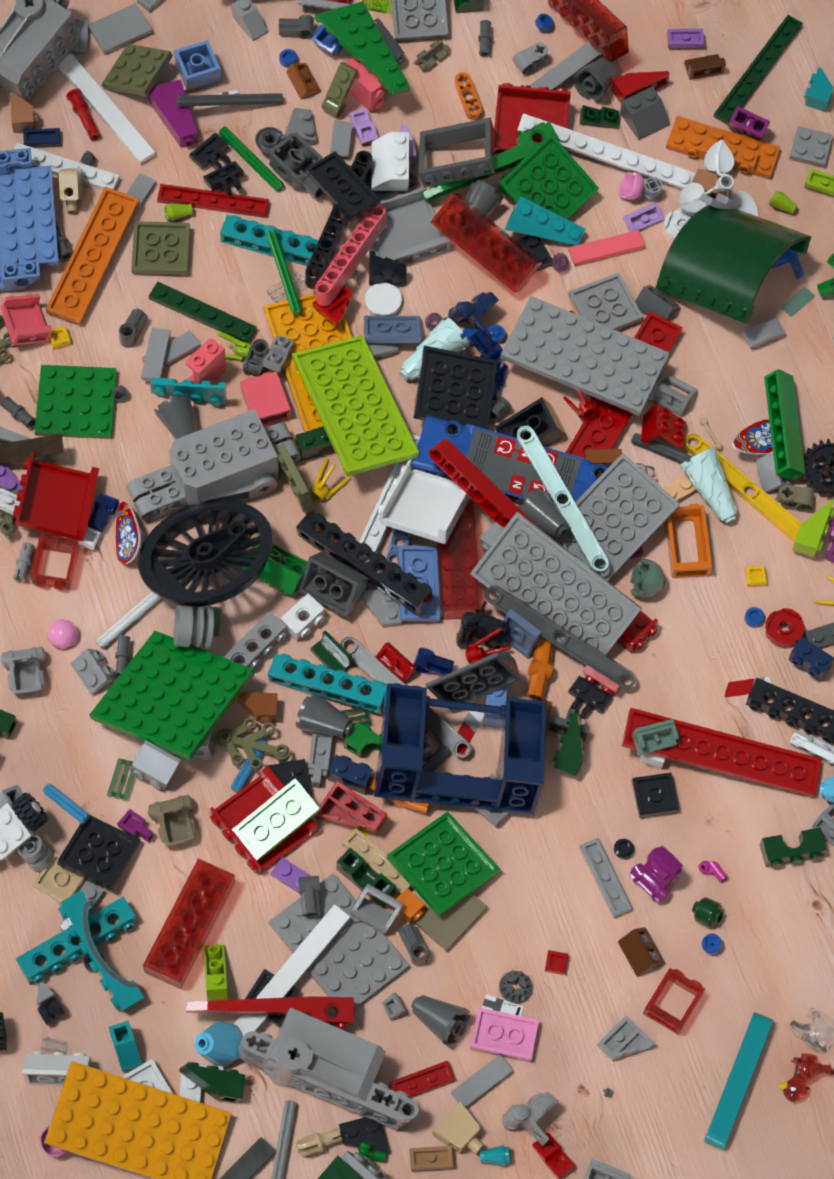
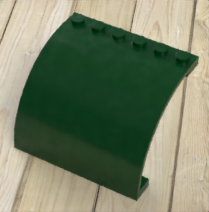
[655,205,812,324]

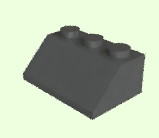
[298,552,369,617]

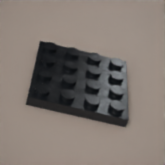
[413,345,498,430]

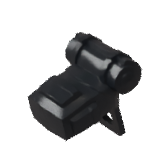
[456,601,509,649]

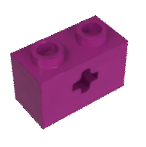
[729,106,770,141]

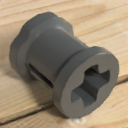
[490,397,512,422]

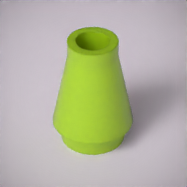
[769,190,797,214]
[164,203,193,221]

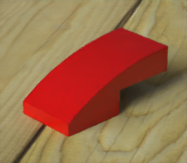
[532,1132,576,1179]

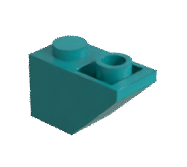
[804,67,833,112]
[108,1021,142,1072]

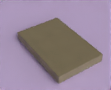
[416,893,488,952]

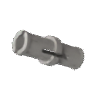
[13,542,35,582]

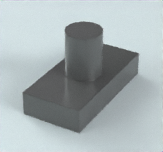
[548,709,589,742]

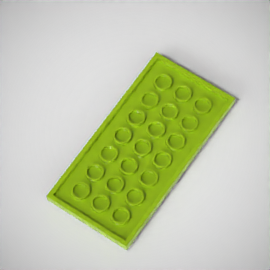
[292,335,419,477]

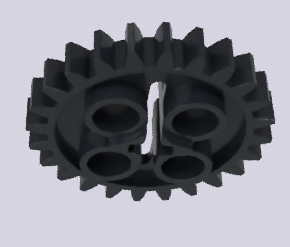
[802,439,834,498]

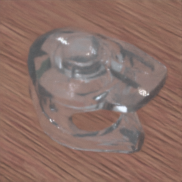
[788,1008,834,1054]

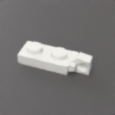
[790,730,834,764]

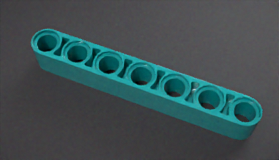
[704,1012,773,1150]

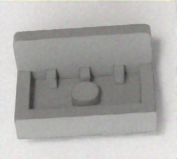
[70,648,116,695]

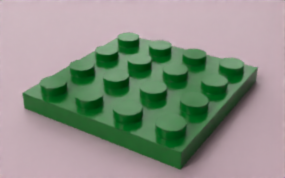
[498,133,599,219]
[35,365,117,439]
[386,811,501,917]

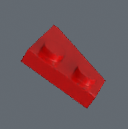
[312,285,353,328]

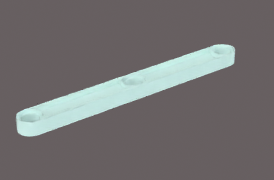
[517,426,609,574]

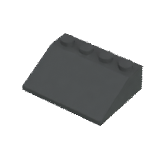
[425,652,521,710]

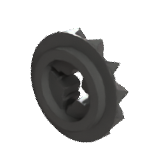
[499,970,532,1003]

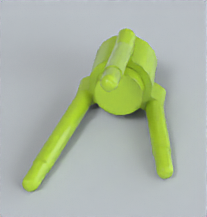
[217,331,252,361]

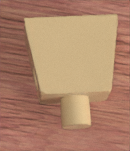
[59,168,83,211]
[432,1102,484,1154]

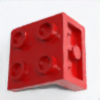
[641,403,686,449]

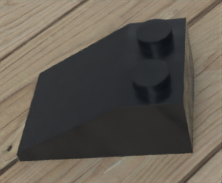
[495,397,566,446]

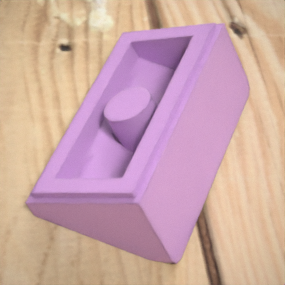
[622,202,664,232]

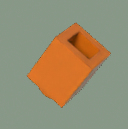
[392,888,425,924]

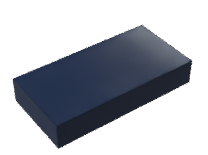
[23,128,61,148]

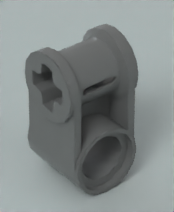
[242,339,269,376]

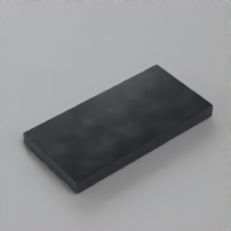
[306,151,381,222]

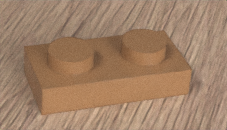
[409,1145,453,1171]

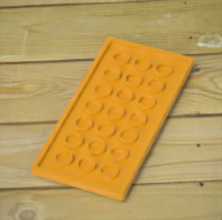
[263,293,352,432]
[44,1061,231,1179]

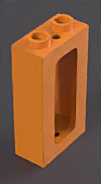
[665,504,712,578]

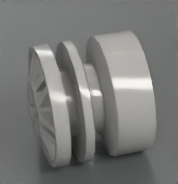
[174,605,215,649]

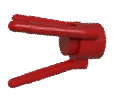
[563,390,598,419]
[465,628,511,664]

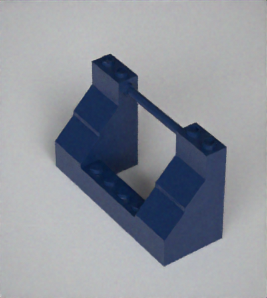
[374,683,546,815]

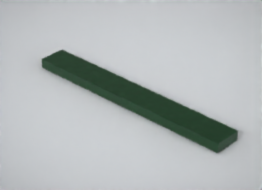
[713,15,803,126]

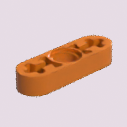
[454,72,482,120]

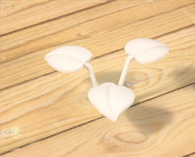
[678,140,758,216]

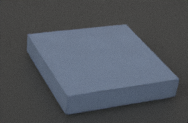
[504,609,541,658]

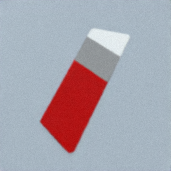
[724,677,771,698]
[458,711,484,755]

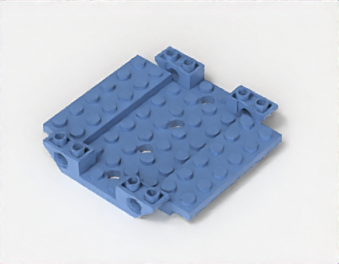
[0,148,59,292]

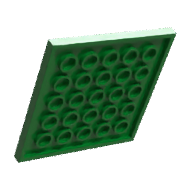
[89,631,255,760]

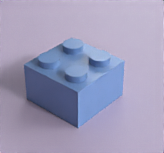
[174,40,221,91]

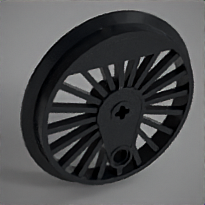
[138,500,273,607]

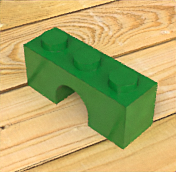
[344,722,381,758]

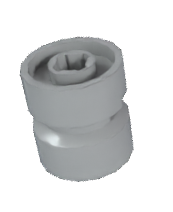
[17,834,53,871]

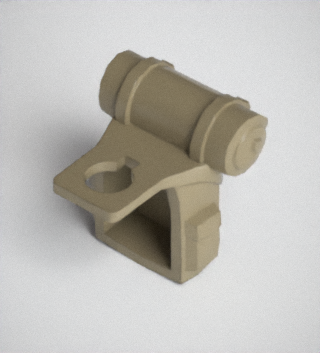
[148,794,197,846]

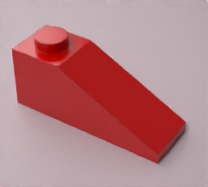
[611,71,670,103]

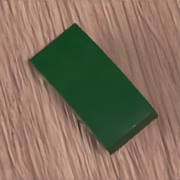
[579,105,619,128]

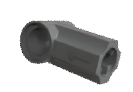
[279,15,314,39]
[119,308,148,347]
[298,876,321,918]
[398,923,429,967]

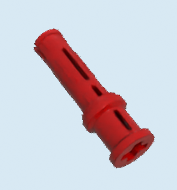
[66,88,101,141]

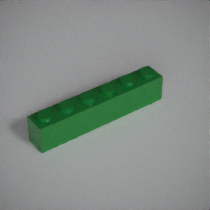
[764,369,806,482]

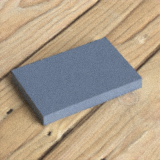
[364,316,421,343]

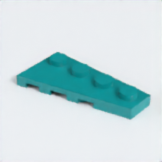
[504,196,586,245]
[150,377,227,407]

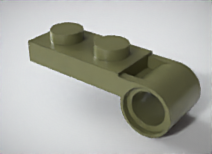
[322,62,358,118]

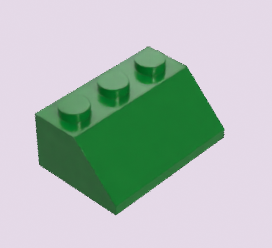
[242,544,307,595]

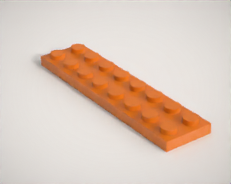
[46,187,139,325]

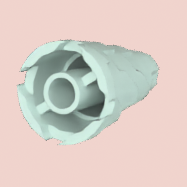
[400,317,470,381]
[680,447,737,523]

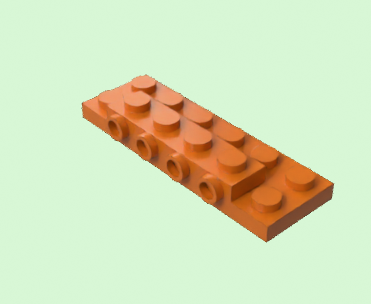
[666,116,780,180]

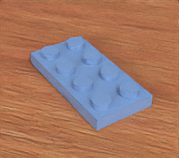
[397,545,440,622]

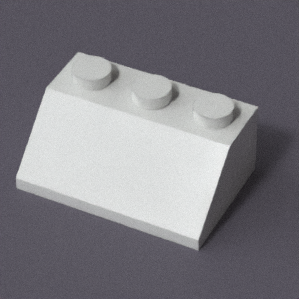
[371,132,409,191]
[23,1051,91,1085]

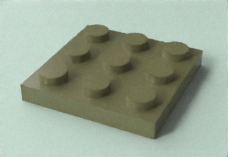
[102,44,173,97]
[131,221,190,275]
[277,444,316,513]

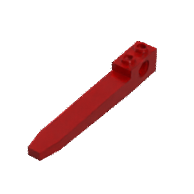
[186,996,354,1029]

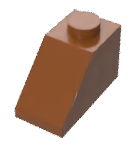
[238,692,278,724]

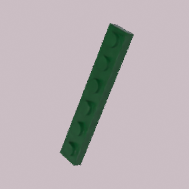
[149,281,257,343]

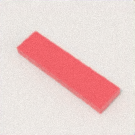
[569,230,645,266]

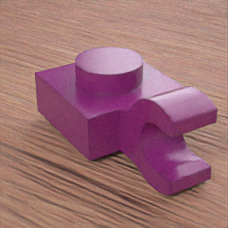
[117,809,154,843]

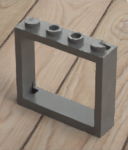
[419,117,495,188]

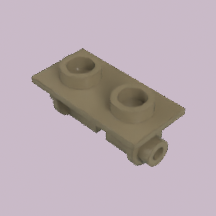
[414,38,450,71]

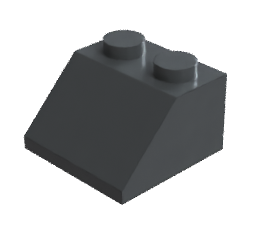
[620,87,670,140]

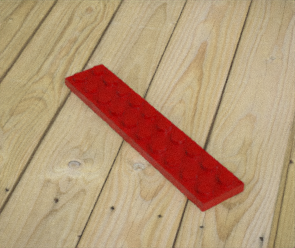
[565,311,683,476]
[621,708,822,798]

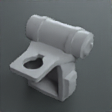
[0,647,46,694]
[502,1092,558,1146]

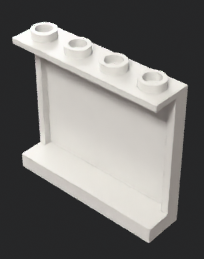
[378,459,470,544]

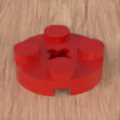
[765,608,805,648]

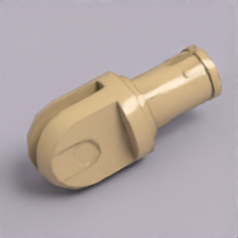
[296,1128,342,1156]

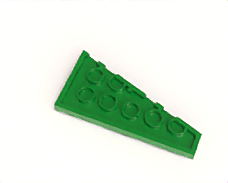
[314,1,410,95]

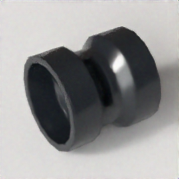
[37,998,65,1026]

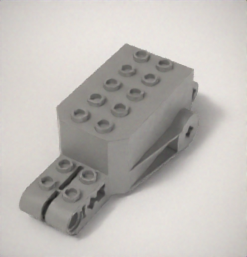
[0,0,81,101]
[127,409,301,521]
[237,1008,419,1131]

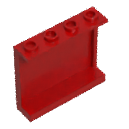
[494,83,571,154]
[13,452,99,541]
[210,766,317,875]

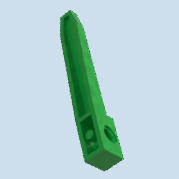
[422,121,560,202]

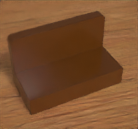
[684,54,726,80]
[618,927,665,976]

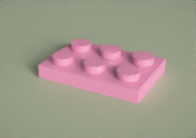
[470,1007,539,1062]

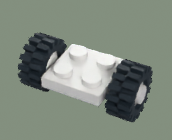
[0,792,48,860]

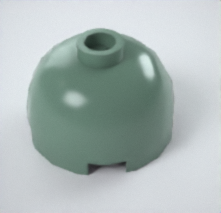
[630,558,666,598]

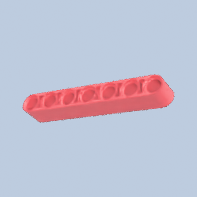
[315,204,387,306]

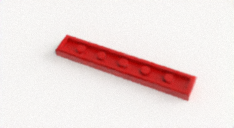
[157,184,269,218]

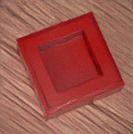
[544,950,568,975]

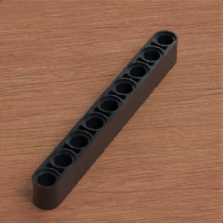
[305,150,372,289]

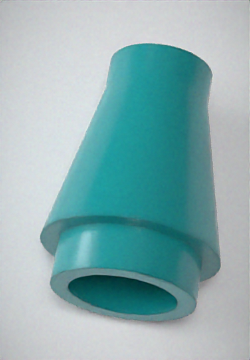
[480,1145,511,1166]

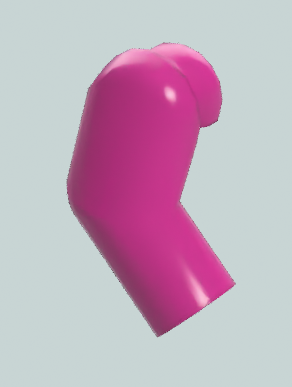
[698,861,728,882]

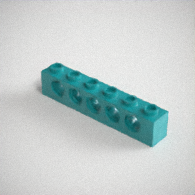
[220,214,322,266]
[268,653,387,714]
[16,896,137,985]

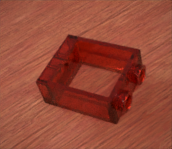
[30,534,80,590]
[643,968,705,1035]

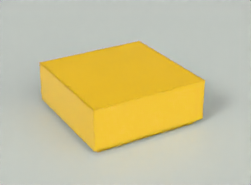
[50,326,71,350]
[745,565,767,587]

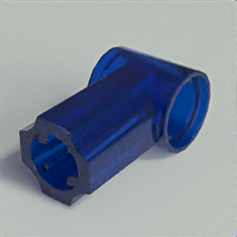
[469,328,503,361]
[88,493,119,532]
[413,648,455,676]

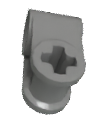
[513,42,548,74]

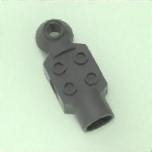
[255,127,324,198]

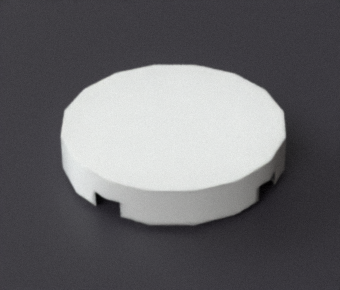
[664,208,695,240]
[365,283,402,316]

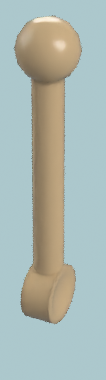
[700,417,723,451]

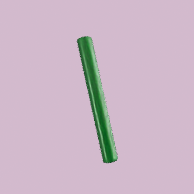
[219,126,284,191]
[267,230,302,315]

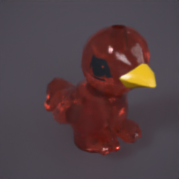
[778,1053,834,1101]

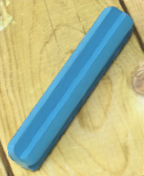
[231,739,267,792]
[43,783,90,824]

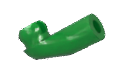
[358,1142,386,1163]

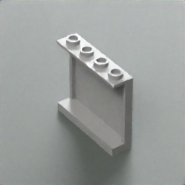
[357,187,451,265]

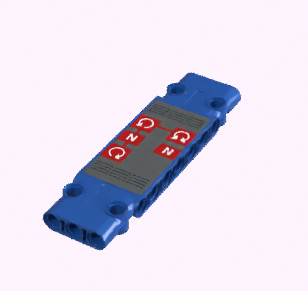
[412,415,608,504]

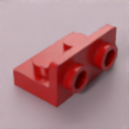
[617,610,658,653]

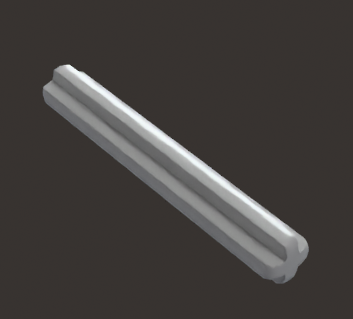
[271,1100,296,1179]

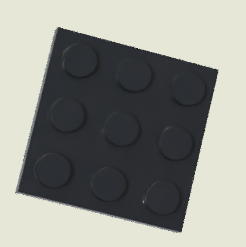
[57,815,141,891]

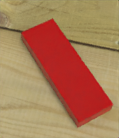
[389,1060,455,1098]

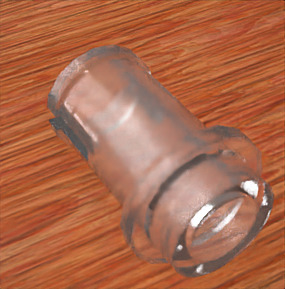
[41,1036,68,1055]

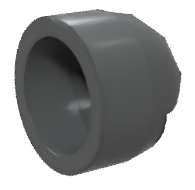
[80,150,96,166]
[113,385,128,402]

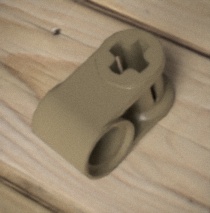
[776,485,814,512]

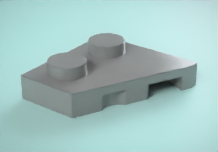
[282,108,317,145]

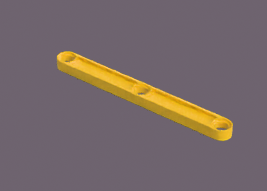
[685,434,802,542]

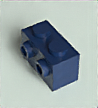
[788,637,834,682]
[328,755,373,795]

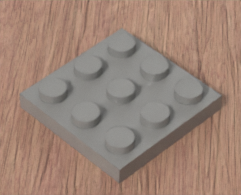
[391,0,449,41]
[568,272,643,331]

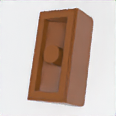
[286,63,321,99]

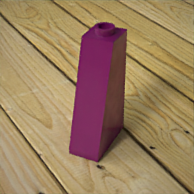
[147,80,198,147]

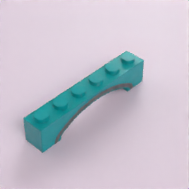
[58,890,144,1011]

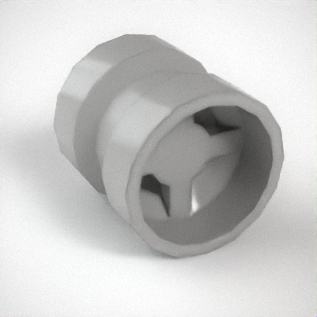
[642,177,662,202]

